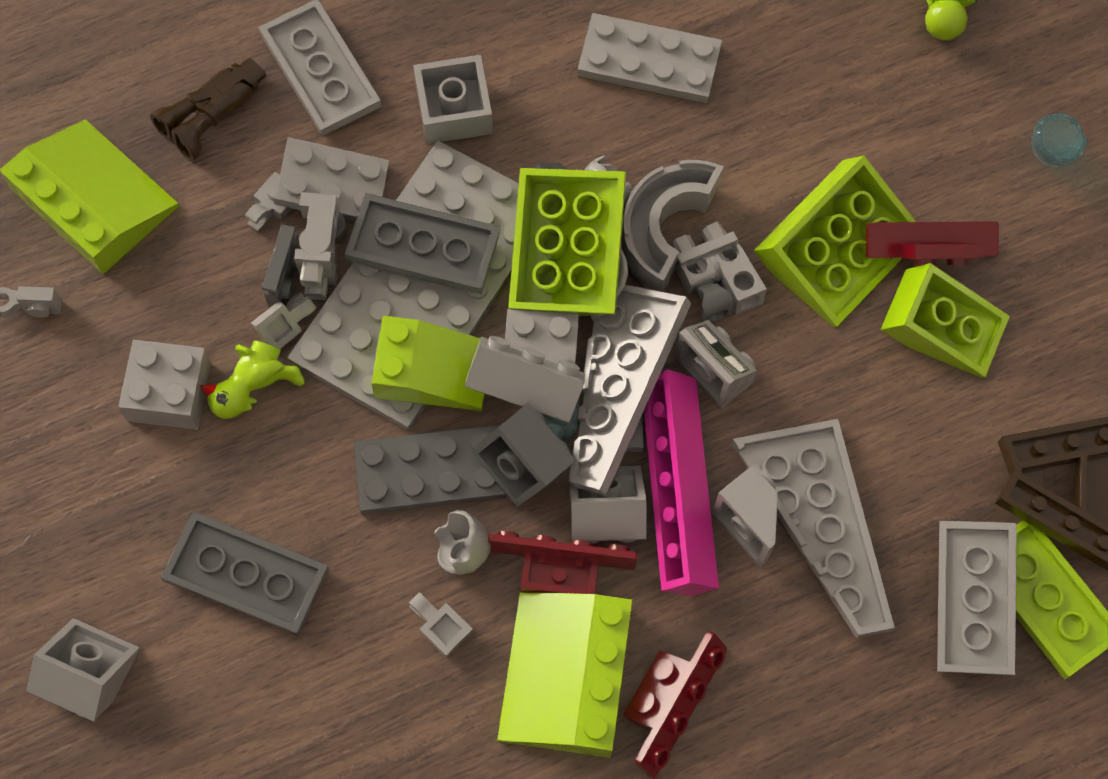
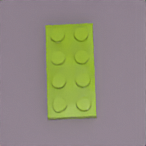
[1016,521,1108,680]

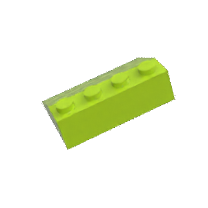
[0,119,179,275]
[754,155,916,327]
[508,168,626,316]
[497,592,632,758]

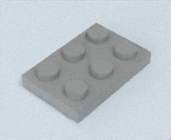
[274,137,389,222]

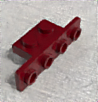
[865,221,999,266]
[488,531,638,594]
[623,631,727,778]

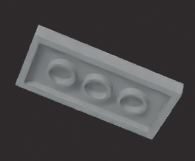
[258,0,382,136]
[577,13,722,104]
[937,521,1016,675]

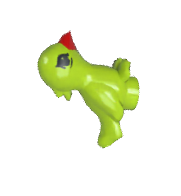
[201,340,305,419]

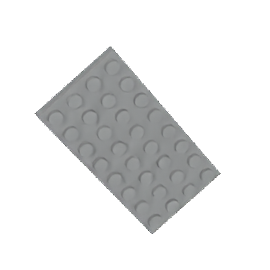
[287,140,519,432]

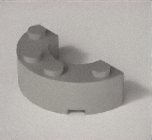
[622,160,724,292]

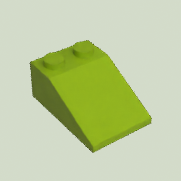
[880,263,1010,378]
[371,316,485,411]

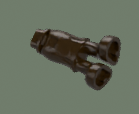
[150,58,266,161]

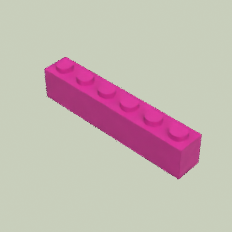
[644,370,719,596]

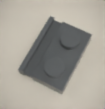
[262,224,301,308]

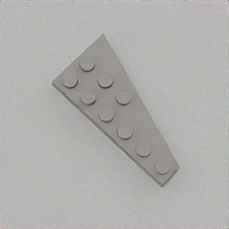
[569,285,691,496]
[731,419,895,638]

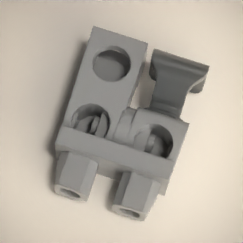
[294,192,348,301]
[672,222,767,323]

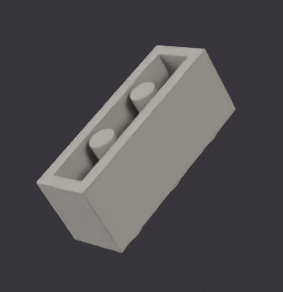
[465,336,584,423]

